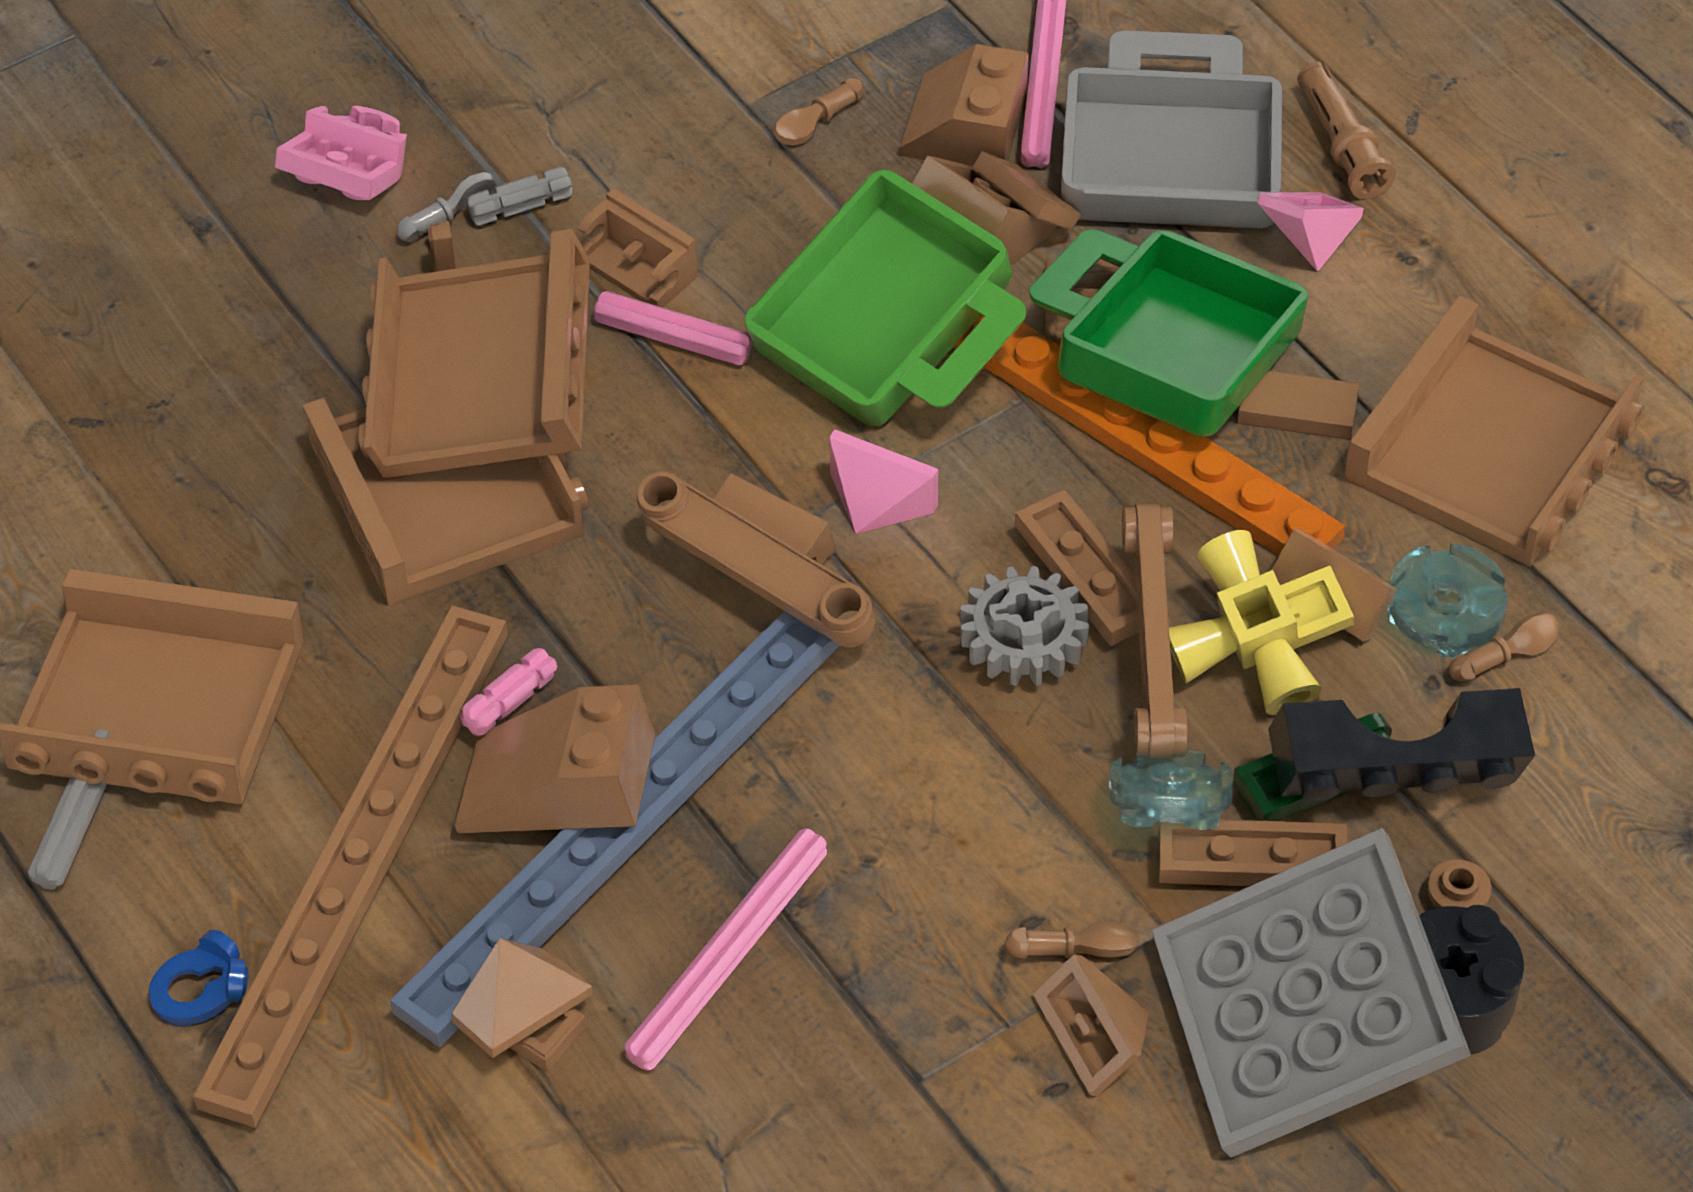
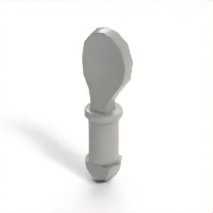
[397,172,496,243]

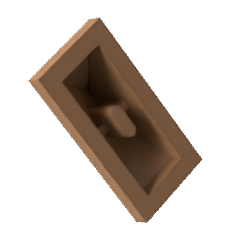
[452,938,593,1058]
[1033,954,1149,1096]

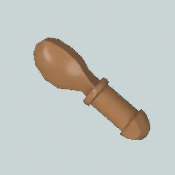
[773,78,864,146]
[1449,613,1559,682]
[1005,920,1139,959]

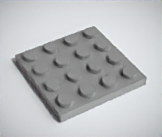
[1151,828,1471,1158]

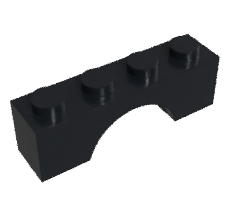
[1268,688,1535,801]

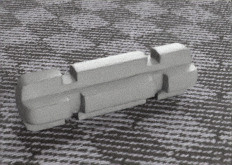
[467,166,573,226]

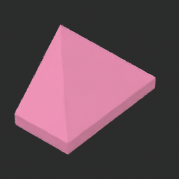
[1257,192,1364,272]
[829,429,938,534]

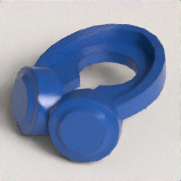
[149,930,248,1026]

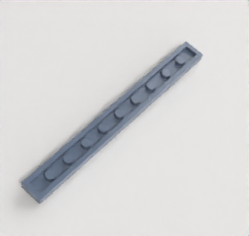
[390,611,840,1048]

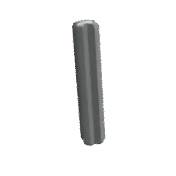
[28,729,110,890]

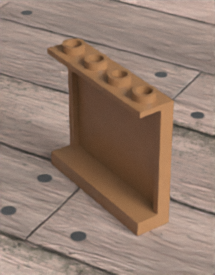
[359,228,590,478]
[1344,296,1644,567]
[302,398,589,606]
[0,569,304,805]

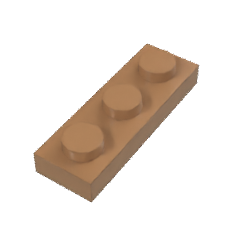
[1015,489,1139,647]
[1159,817,1348,886]

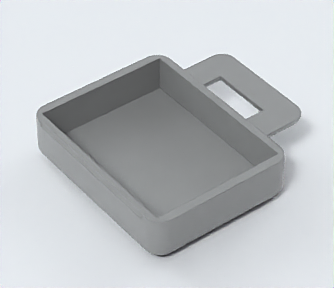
[1060,30,1282,229]

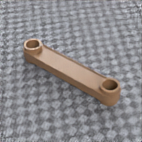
[637,471,876,647]
[1121,504,1187,760]

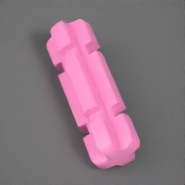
[459,648,558,736]

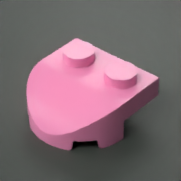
[275,106,407,200]

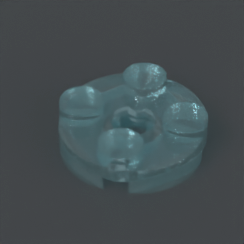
[1387,544,1508,658]
[1108,749,1234,830]

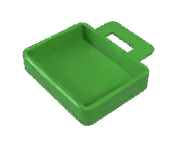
[745,170,1026,426]

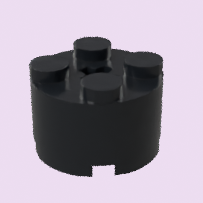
[1419,905,1524,1055]

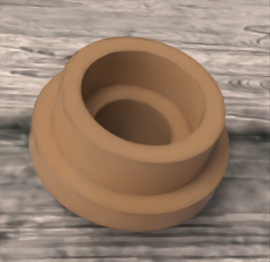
[1427,859,1492,908]

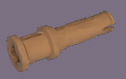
[1297,62,1396,199]

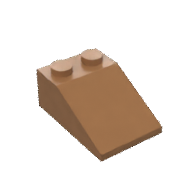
[455,684,655,833]

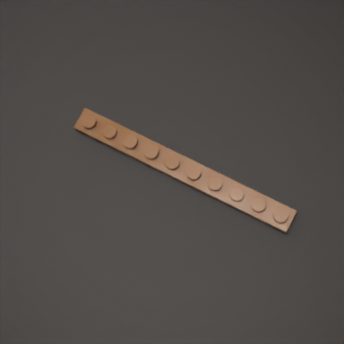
[193,605,508,1128]

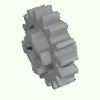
[960,566,1089,686]

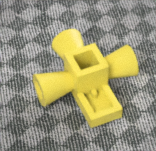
[1169,530,1354,715]

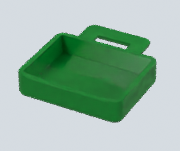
[1029,230,1308,437]

